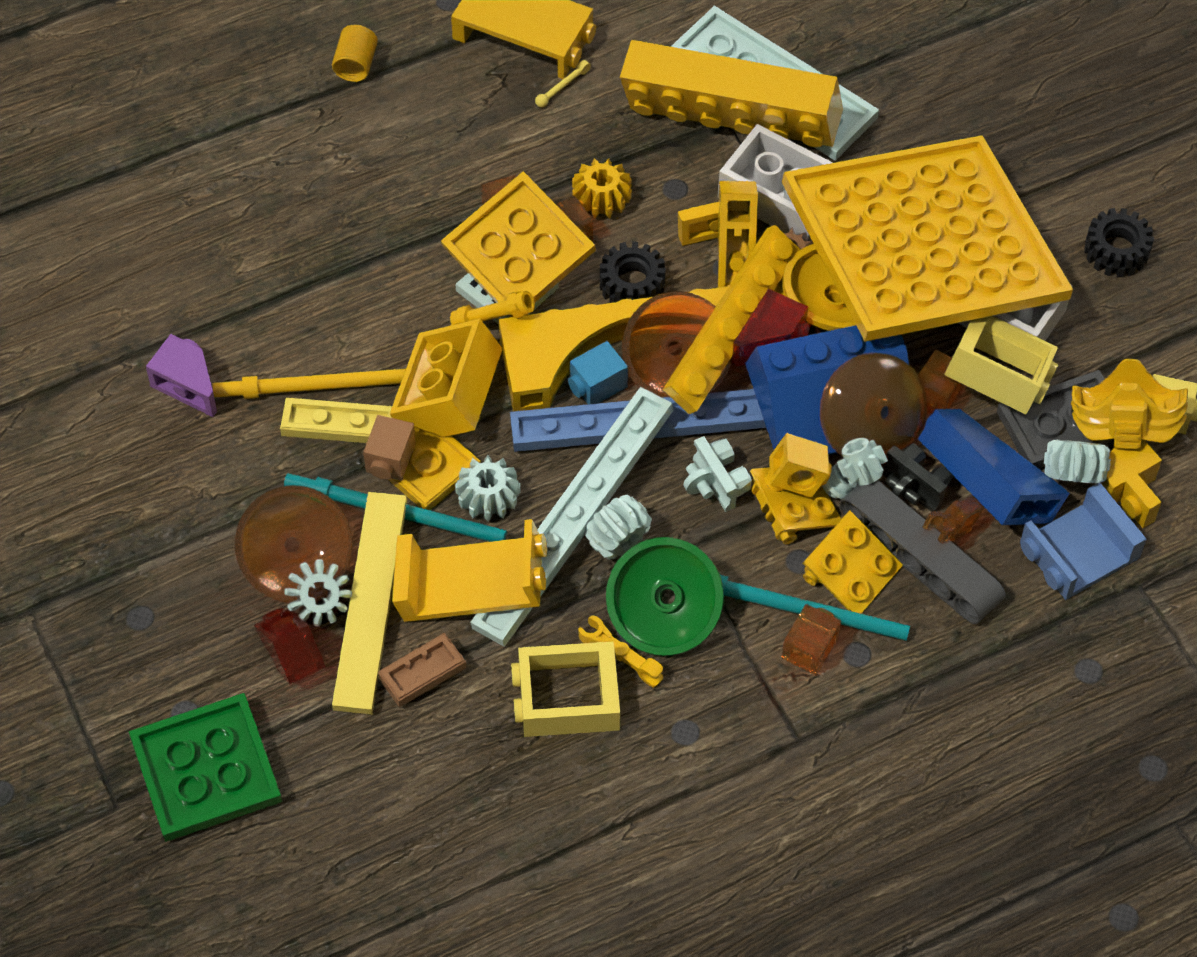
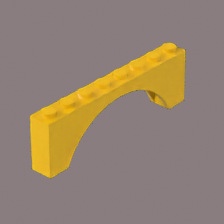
[499,279,804,412]

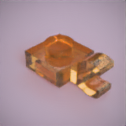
[922,496,985,543]

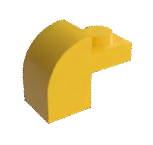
[1101,440,1162,528]

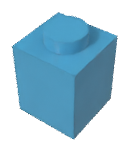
[568,341,628,404]

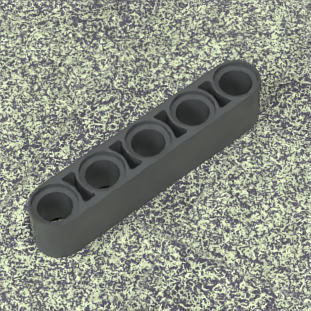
[839,480,1006,624]

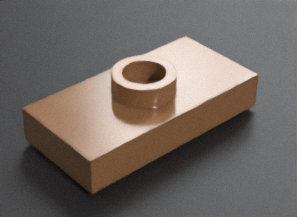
[378,633,466,708]

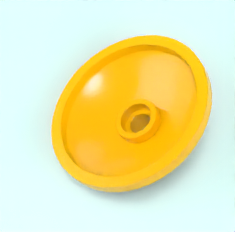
[782,244,856,331]

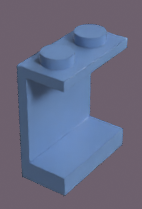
[1020,482,1146,600]

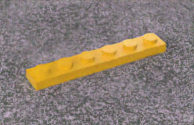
[662,225,800,414]

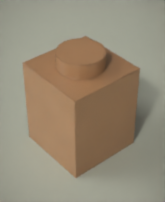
[363,415,416,481]

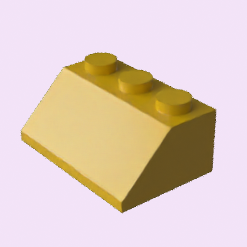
[390,318,503,437]

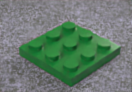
[129,693,282,842]

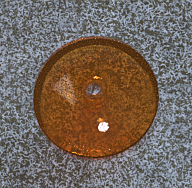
[621,291,733,397]
[820,353,928,466]
[235,485,352,602]

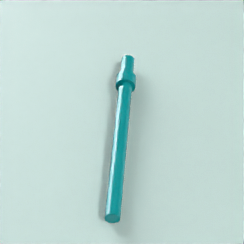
[284,473,507,542]
[720,575,910,641]

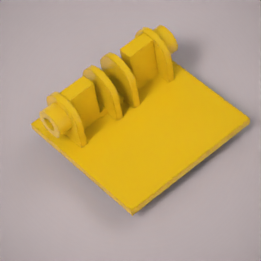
[750,467,841,545]
[802,510,903,613]

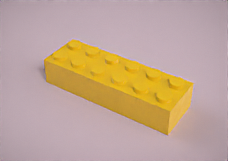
[620,40,843,147]

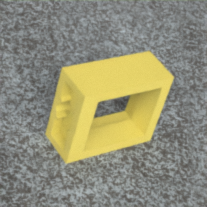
[944,316,1058,415]
[511,641,620,737]

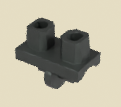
[883,443,954,514]

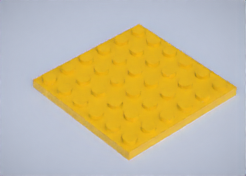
[782,135,1073,342]

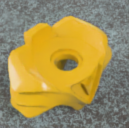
[1071,359,1188,449]

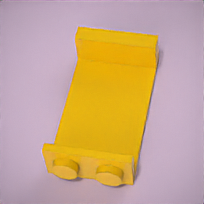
[451,0,596,79]
[392,519,547,622]

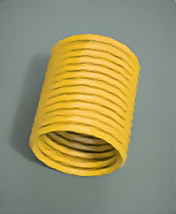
[332,24,378,82]

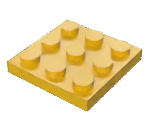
[441,171,596,317]

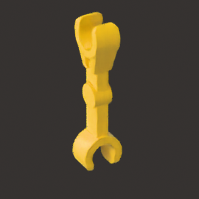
[578,615,663,687]

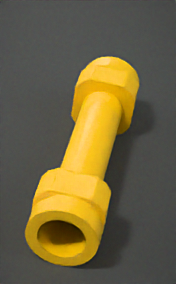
[450,291,535,325]

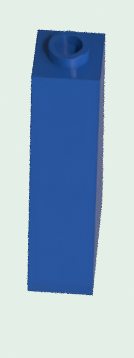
[918,409,1070,525]

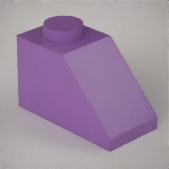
[146,334,217,417]

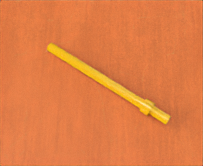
[212,369,406,399]

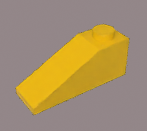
[718,181,758,288]

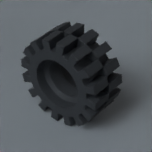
[1084,208,1154,277]
[600,241,666,303]

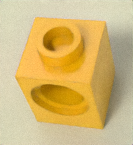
[769,433,832,498]

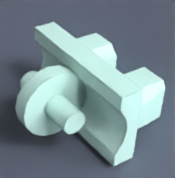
[683,436,752,512]

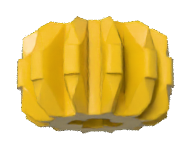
[572,158,632,219]

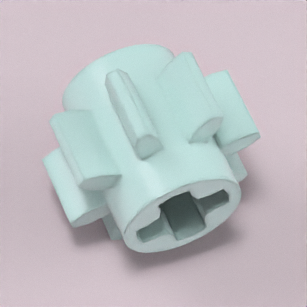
[837,438,888,486]

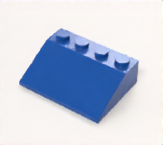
[745,325,920,456]

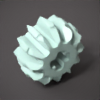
[1044,439,1111,484]
[455,455,521,522]
[585,494,652,560]
[284,559,352,626]

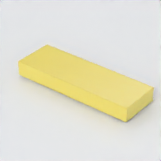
[280,398,392,443]

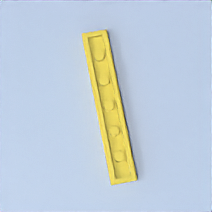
[332,492,407,715]

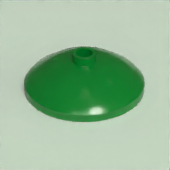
[606,537,724,656]

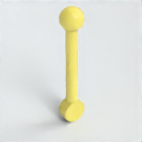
[535,60,591,108]

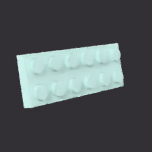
[671,6,879,161]

